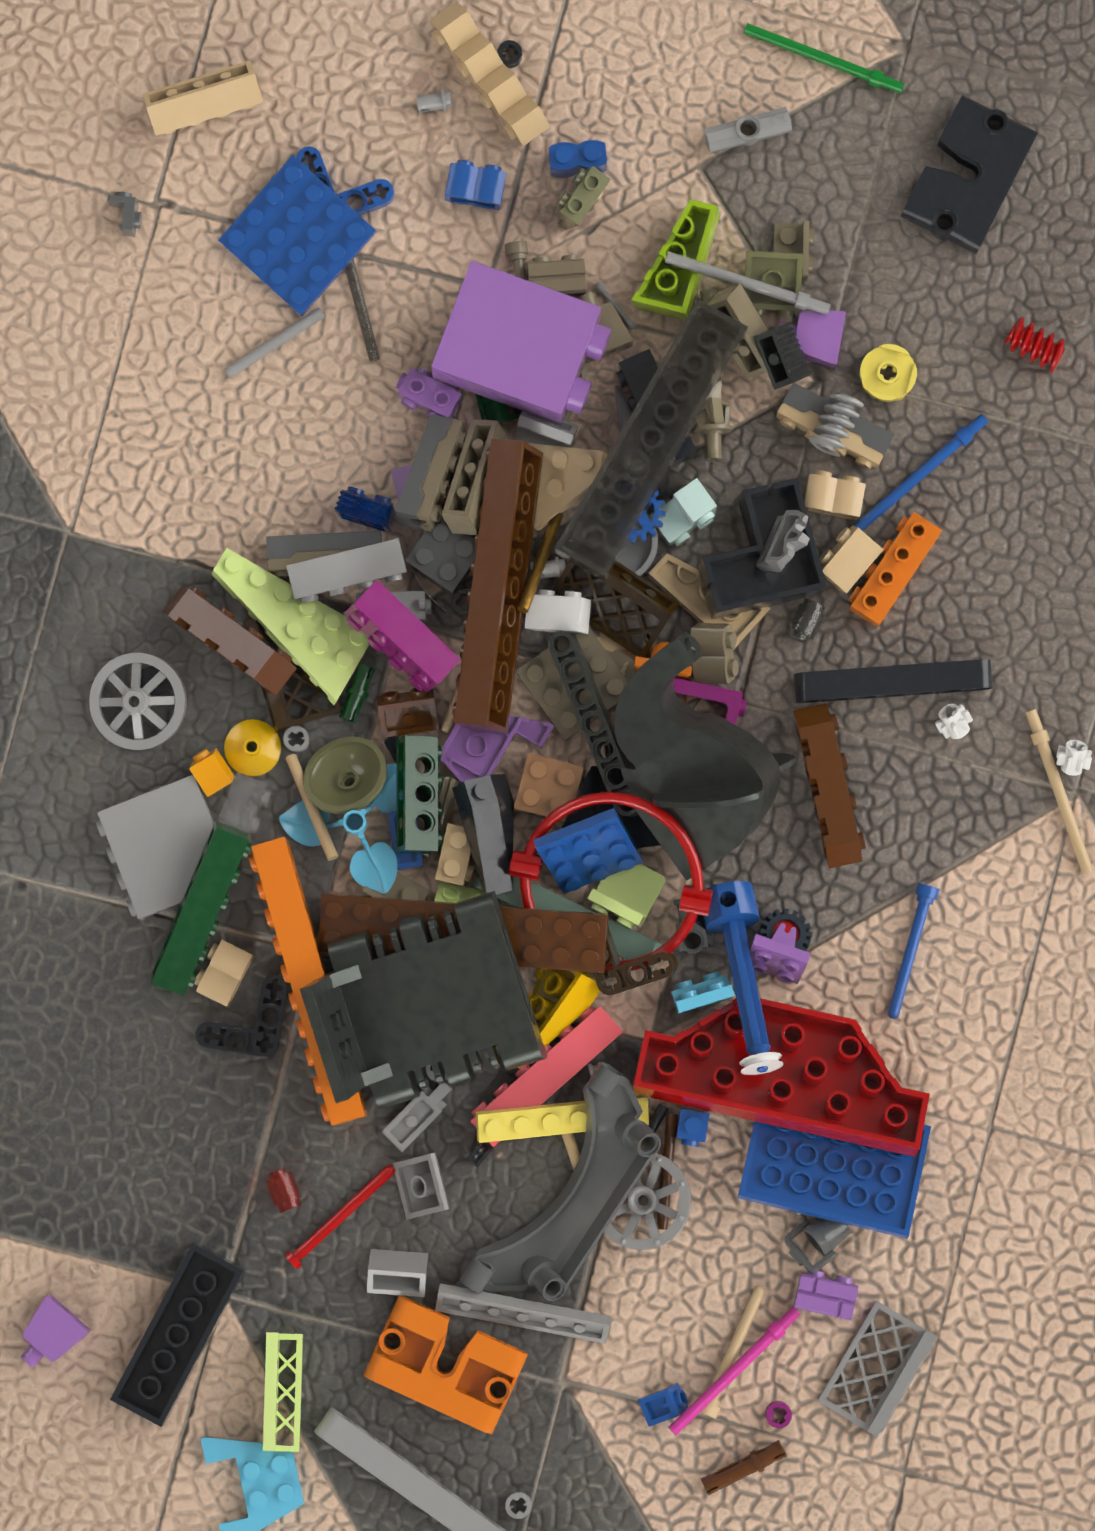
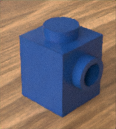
[676,1109,710,1147]

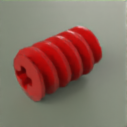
[1003,317,1065,374]

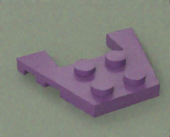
[441,716,554,783]

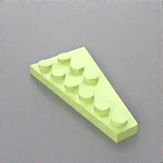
[211,548,369,705]

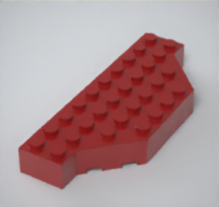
[632,998,930,1157]

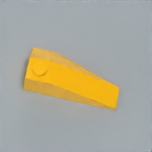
[518,968,600,1069]

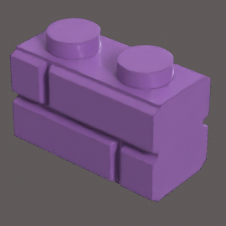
[793,1271,859,1320]

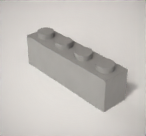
[286,538,407,603]

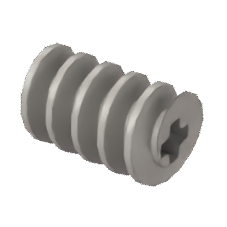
[809,393,864,457]

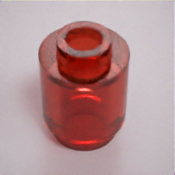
[265,1168,302,1213]

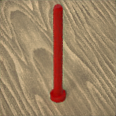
[284,1165,395,1269]

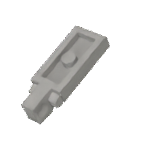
[382,1083,452,1152]

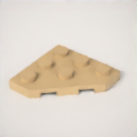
[528,443,607,531]

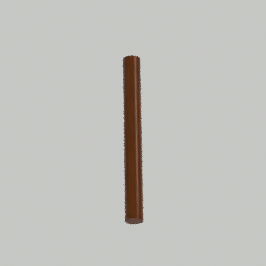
[657,1113,678,1230]

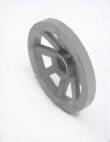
[89,653,187,750]
[604,1153,692,1250]

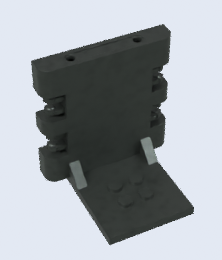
[300,891,547,1109]

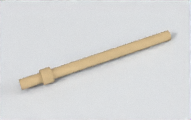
[1025,709,1093,874]

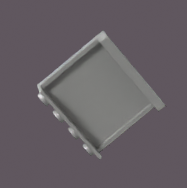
[95,775,237,921]

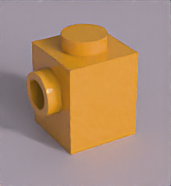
[189,748,235,797]

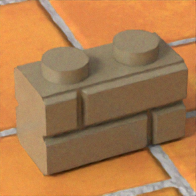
[528,255,587,298]

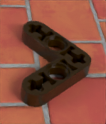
[593,926,678,995]

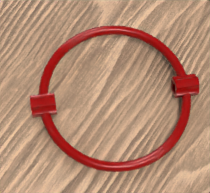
[509,792,713,971]

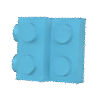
[671,971,735,1014]

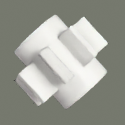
[935,704,973,739]
[1056,740,1092,776]

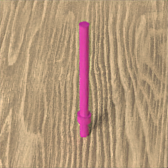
[668,1307,800,1436]

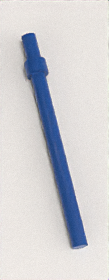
[853,414,988,531]

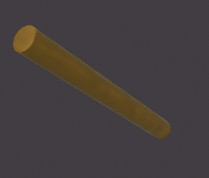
[517,512,564,613]

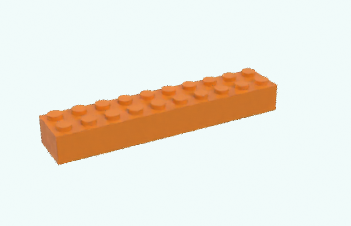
[248,837,368,1126]

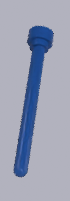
[888,883,940,1019]

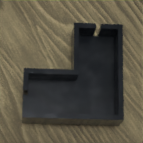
[697,478,827,619]

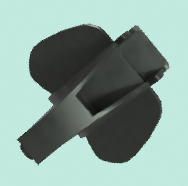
[614,631,797,881]

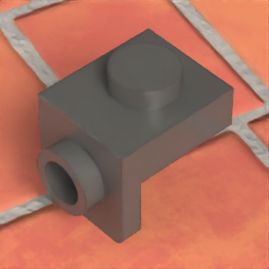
[107,192,142,237]

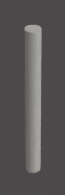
[224,308,325,378]

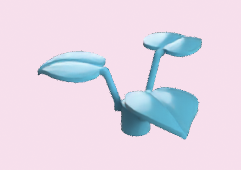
[279,764,398,894]

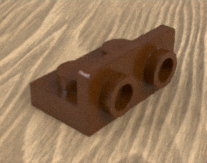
[377,688,439,738]

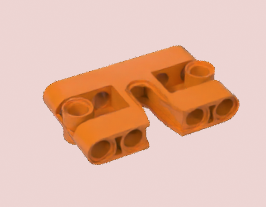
[363,1295,528,1434]

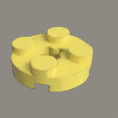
[859,344,917,402]

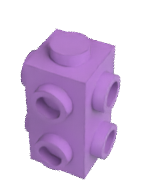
[396,367,462,418]

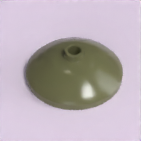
[303,737,387,814]

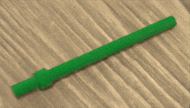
[743,23,905,94]

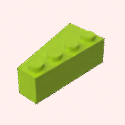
[631,199,721,322]

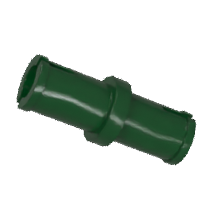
[339,663,375,723]

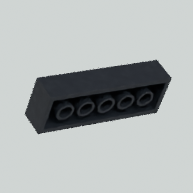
[110,1242,246,1427]

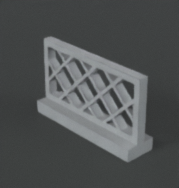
[818,1301,938,1438]

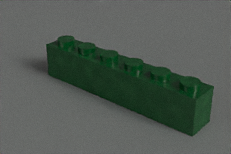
[151,820,252,996]

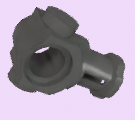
[671,899,713,955]

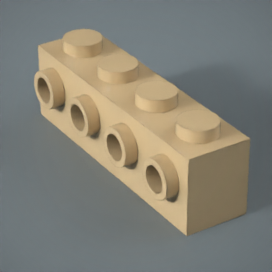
[143,60,264,136]

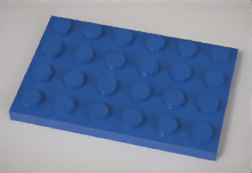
[737,1121,931,1239]

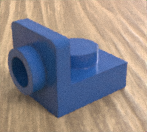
[638,1383,688,1427]

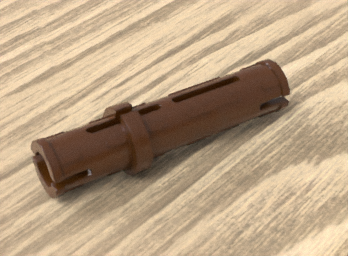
[701,1440,787,1495]

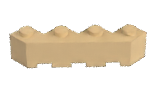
[429,1,551,146]

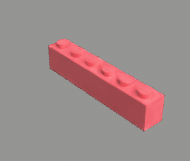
[470,1006,623,1147]

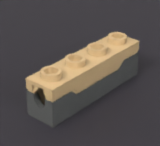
[776,383,895,470]

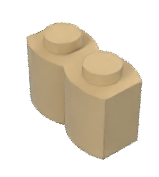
[804,470,866,520]
[194,940,254,1007]

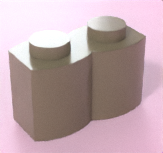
[691,623,739,684]

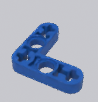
[296,146,394,216]

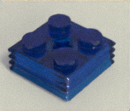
[334,486,396,533]

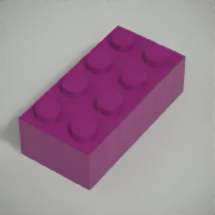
[343,580,461,693]

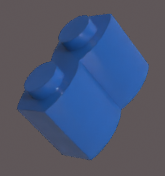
[549,140,607,178]
[445,160,506,210]

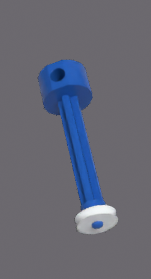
[703,881,784,1075]

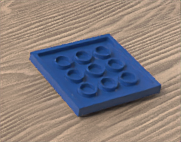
[218,155,378,316]

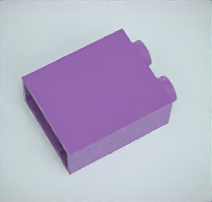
[431,260,612,425]

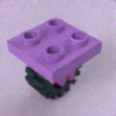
[750,908,812,984]

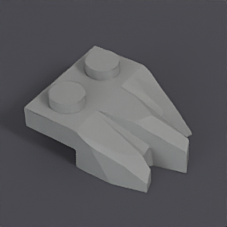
[756,510,810,572]

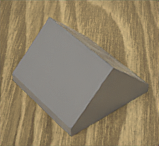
[392,1152,450,1220]

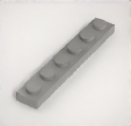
[435,1283,611,1344]

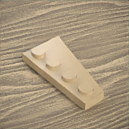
[647,553,771,650]

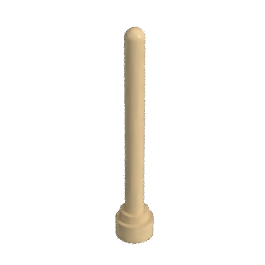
[701,1285,765,1419]

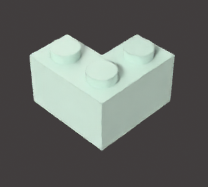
[649,478,717,547]

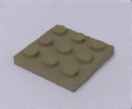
[516,627,628,741]

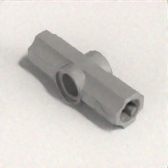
[704,107,792,154]

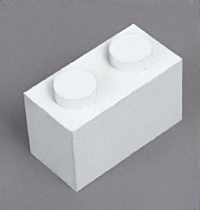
[525,590,591,634]

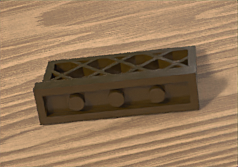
[552,539,679,658]
[242,618,342,733]

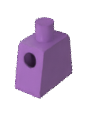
[780,311,846,370]
[21,1294,92,1367]

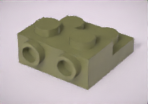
[555,166,611,230]
[744,251,803,316]

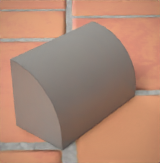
[367,1249,428,1297]

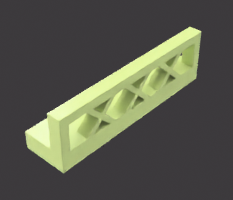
[263,1332,303,1452]

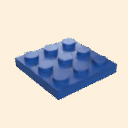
[534,808,643,894]

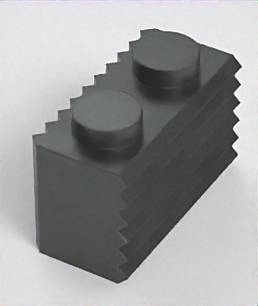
[753,322,811,390]

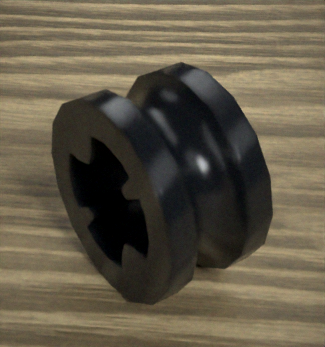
[497,40,522,69]
[466,1142,494,1168]

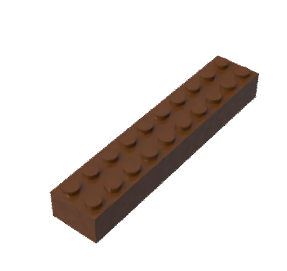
[452,439,544,734]

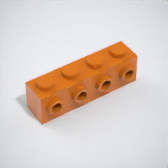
[848,512,943,628]

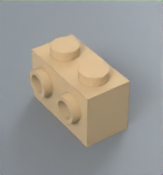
[819,526,883,593]
[435,823,474,887]

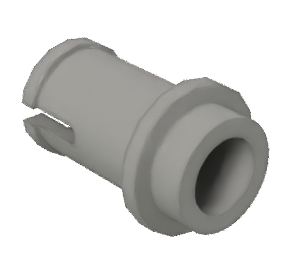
[416,89,453,114]

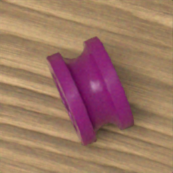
[765,1401,792,1428]

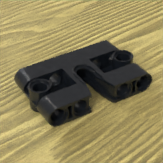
[900,95,1038,254]

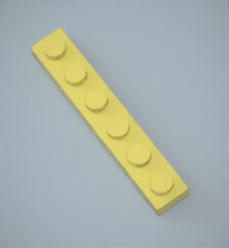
[476,1095,649,1143]

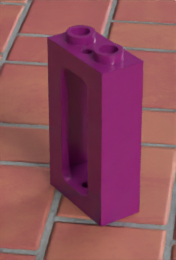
[673,678,747,725]

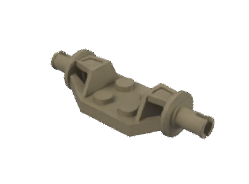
[678,289,732,461]

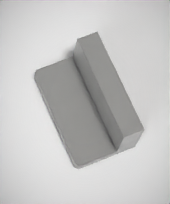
[515,411,579,448]

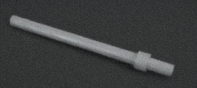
[665,251,831,315]

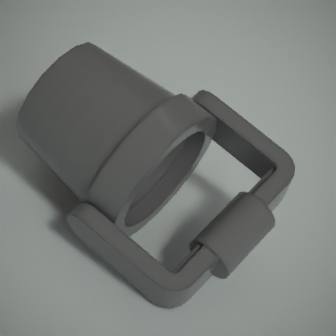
[784,1218,851,1273]

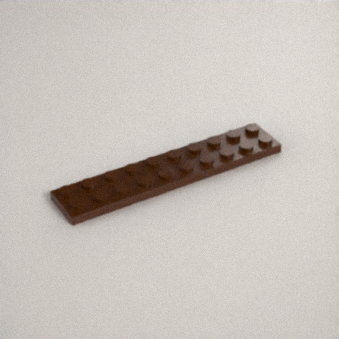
[318,893,608,973]

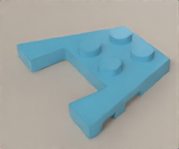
[200,1436,304,1531]

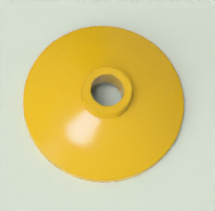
[224,719,281,777]

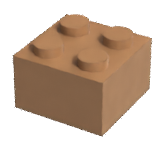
[514,753,584,823]

